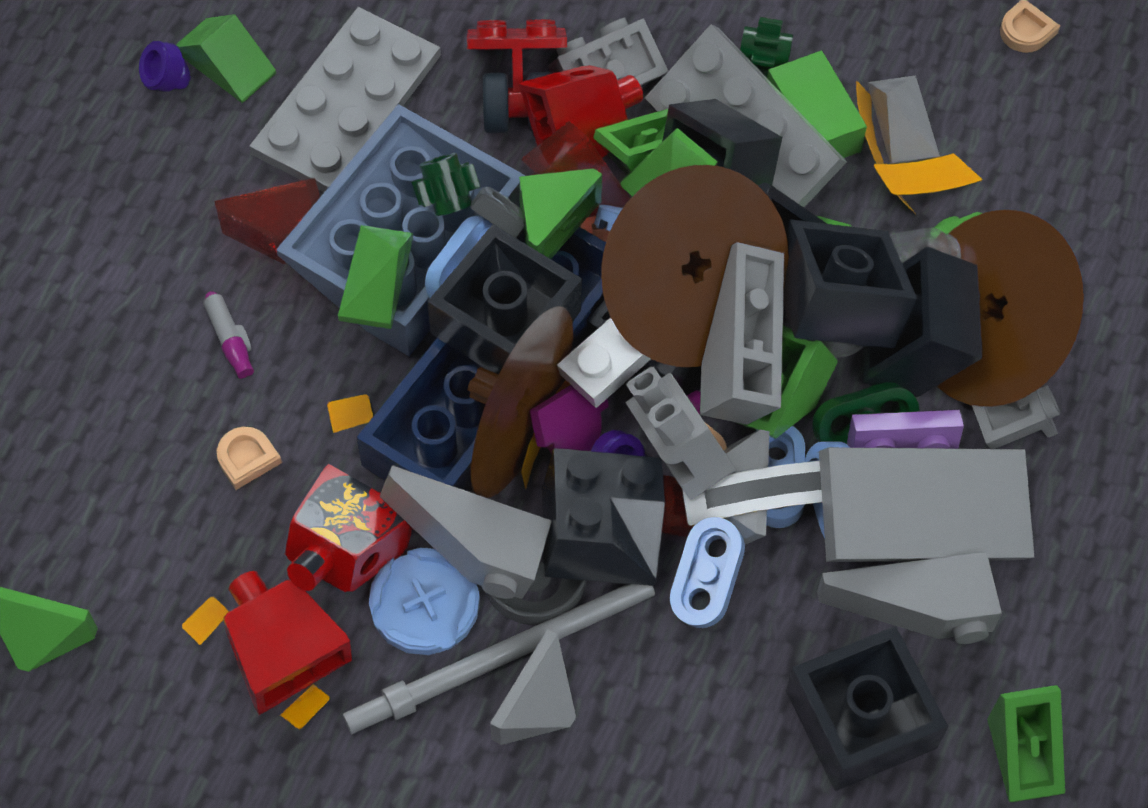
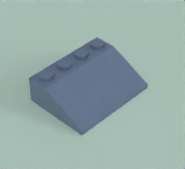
[276,104,525,357]

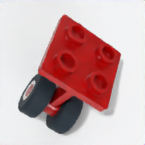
[467,19,567,133]

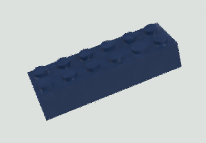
[357,227,606,493]

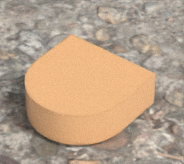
[1000,0,1060,53]
[217,427,282,490]

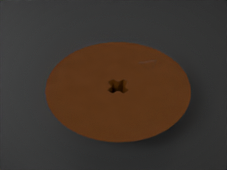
[601,165,789,367]
[934,210,1084,407]
[468,306,573,498]

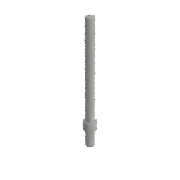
[342,584,655,735]

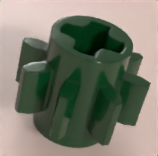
[740,17,793,78]
[411,153,481,216]

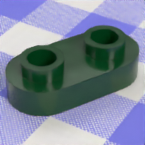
[812,382,920,444]

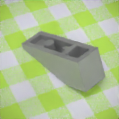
[700,242,784,425]
[380,466,551,599]
[817,551,1002,644]

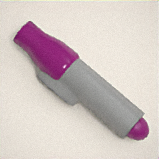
[203,291,254,379]

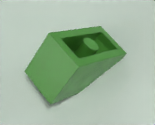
[736,326,838,439]

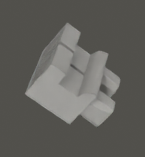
[625,367,736,500]

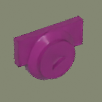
[530,385,609,455]

